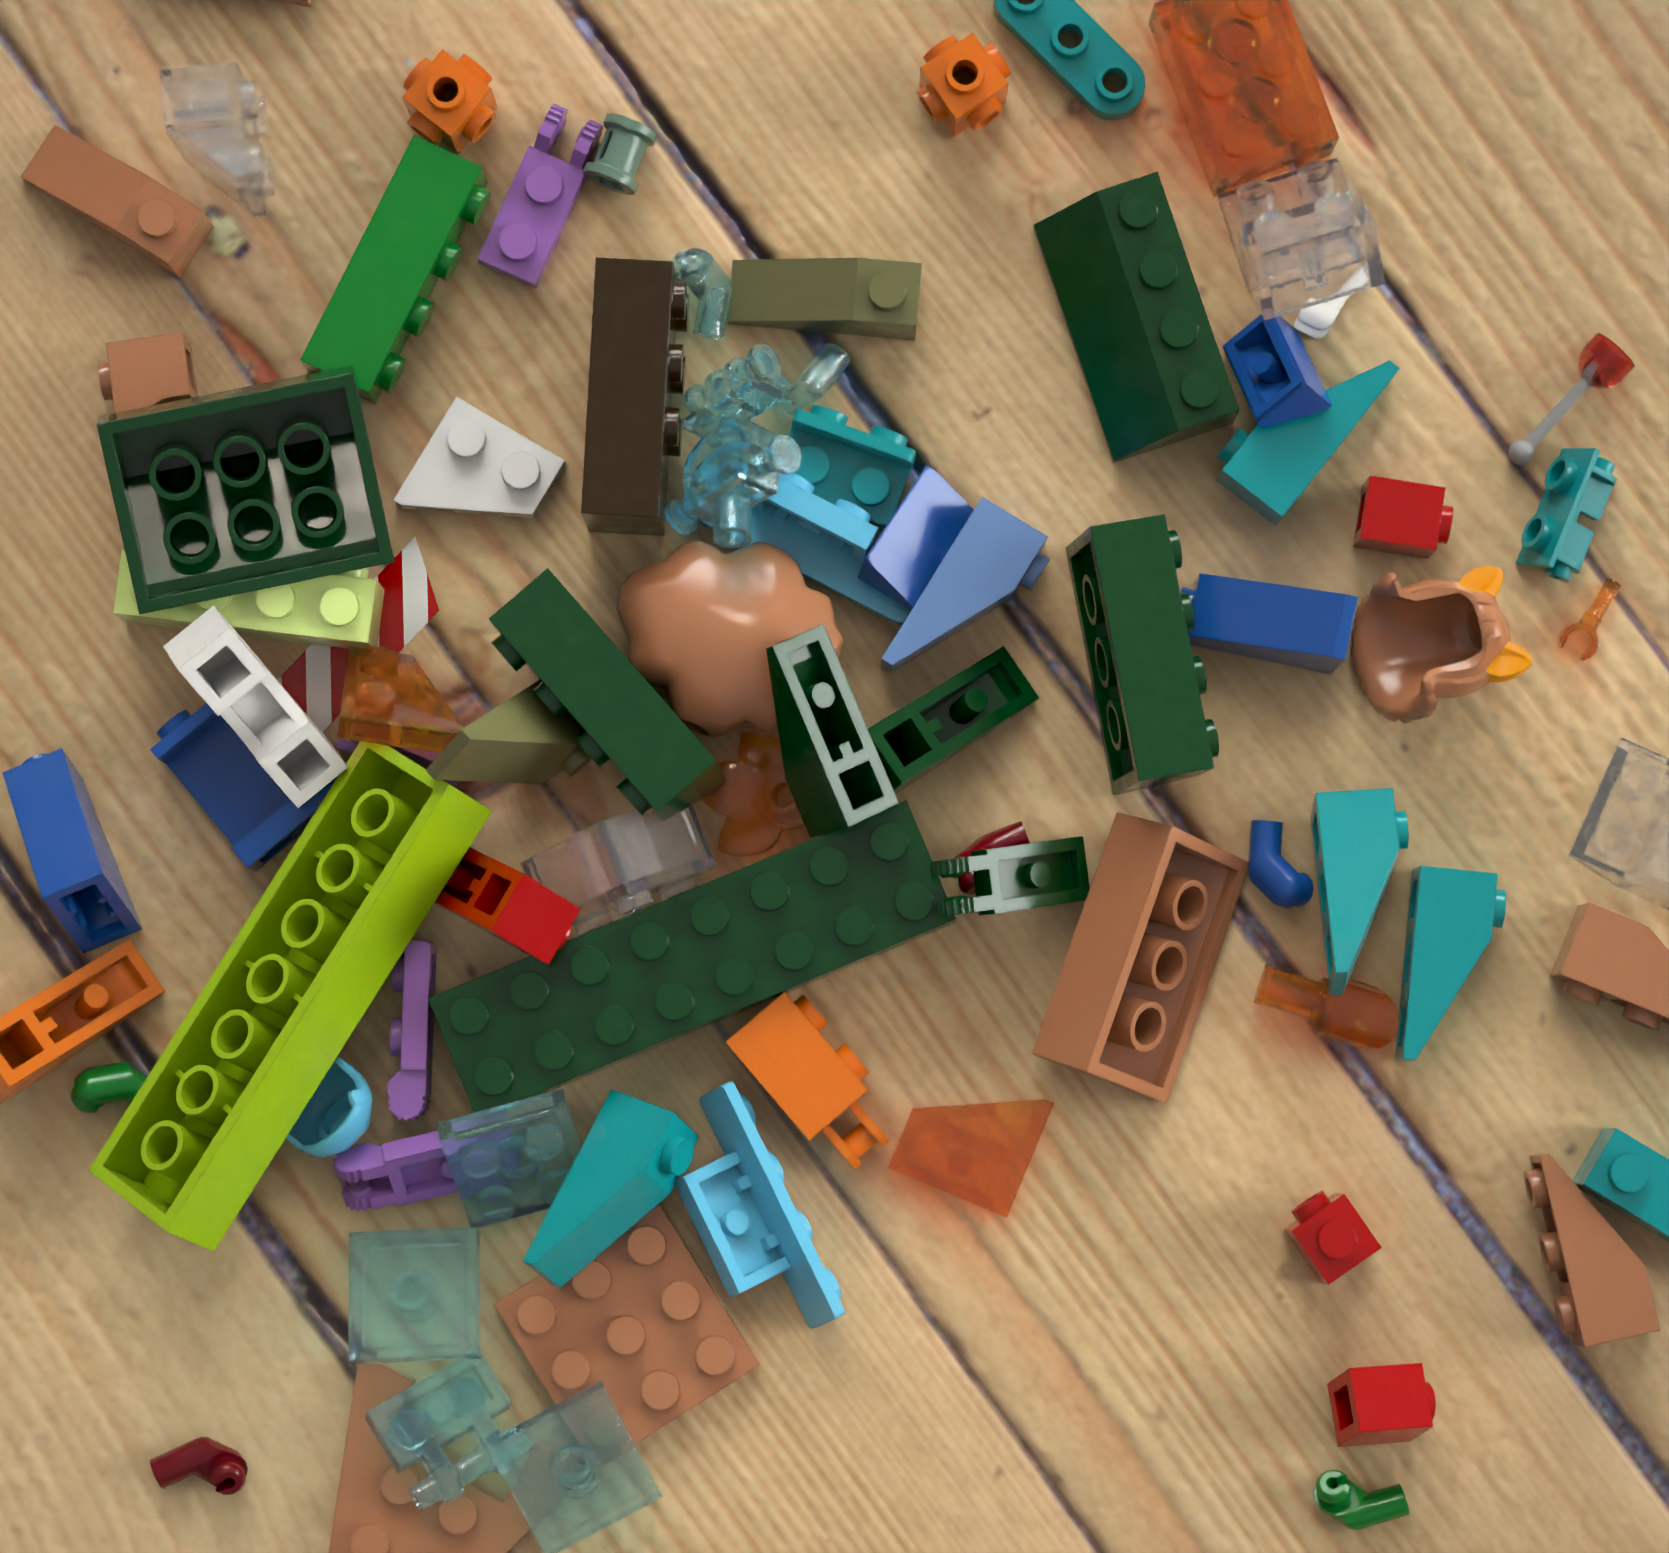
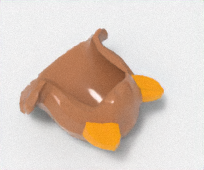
[1351,566,1532,724]

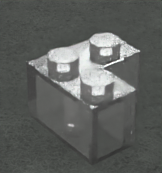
[520,805,717,936]

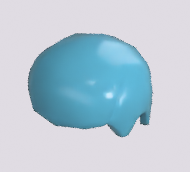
[286,1057,373,1158]

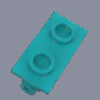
[1515,448,1617,582]

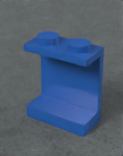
[150,703,338,872]

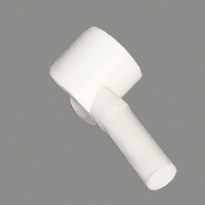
[1293,264,1369,338]

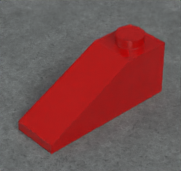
[435,847,581,965]

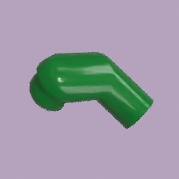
[71,1062,147,1113]
[1313,1470,1409,1530]

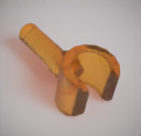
[1558,578,1621,661]

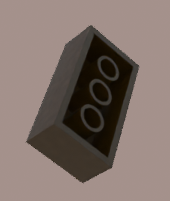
[581,257,689,536]

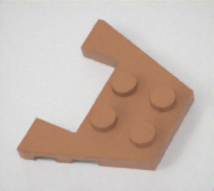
[329,1353,588,1553]

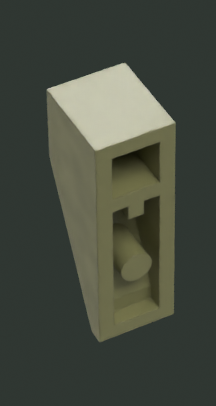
[727,258,922,341]
[426,680,591,784]

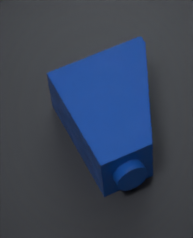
[1180,573,1358,675]
[2,748,142,954]

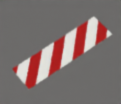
[277,537,440,733]

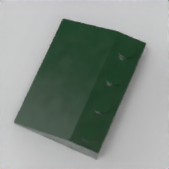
[96,365,395,615]

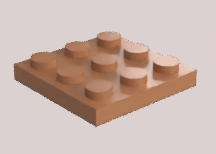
[493,1203,760,1469]

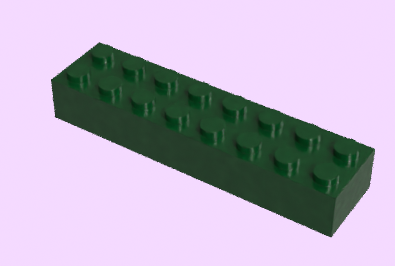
[428,800,956,1119]

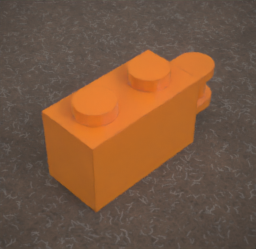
[726,992,889,1170]

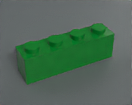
[300,135,491,404]

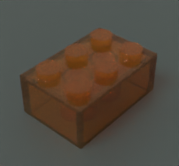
[1149,0,1339,197]

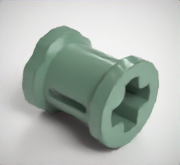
[582,113,657,195]

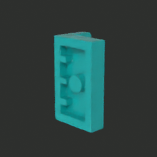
[775,405,916,529]

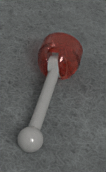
[1508,333,1635,465]

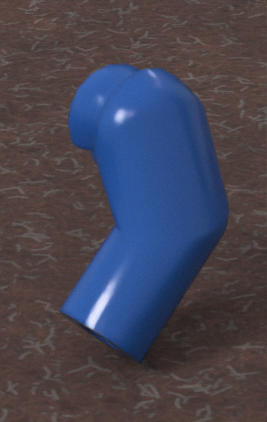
[1248,820,1314,908]

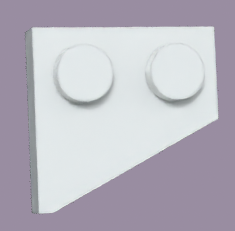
[393,397,566,518]

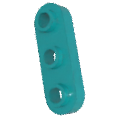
[993,0,1145,120]

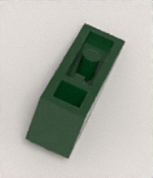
[766,624,899,838]
[868,646,1039,794]

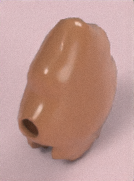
[616,541,844,737]

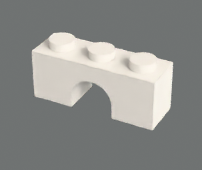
[163,605,348,808]

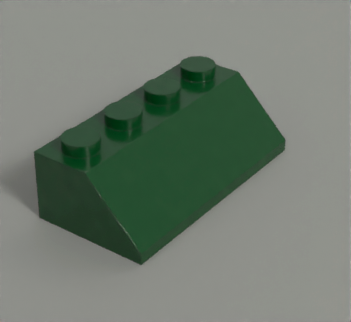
[1033,171,1240,463]
[1066,514,1219,795]
[489,568,727,822]

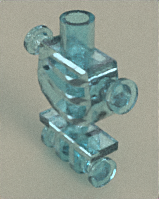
[664,344,801,548]

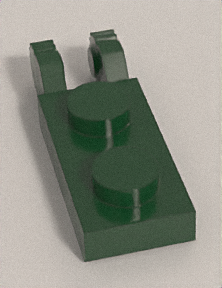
[931,836,1090,917]

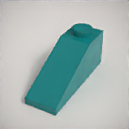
[1216,361,1400,526]
[1310,788,1409,996]
[1395,866,1506,1061]
[523,1089,699,1288]
[1572,1128,1669,1242]

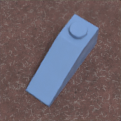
[881,497,1050,673]

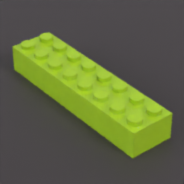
[88,732,492,1252]

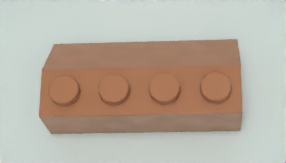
[1032,812,1248,1104]

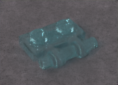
[365,1348,533,1511]

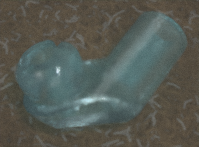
[672,248,733,340]
[760,343,850,418]

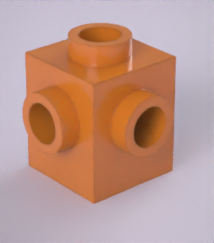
[916,32,1011,137]
[402,49,498,154]

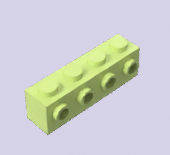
[113,550,385,652]

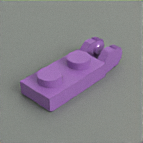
[477,104,603,289]
[387,940,437,1121]
[333,1114,523,1212]

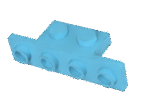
[680,456,911,625]
[675,1081,845,1329]

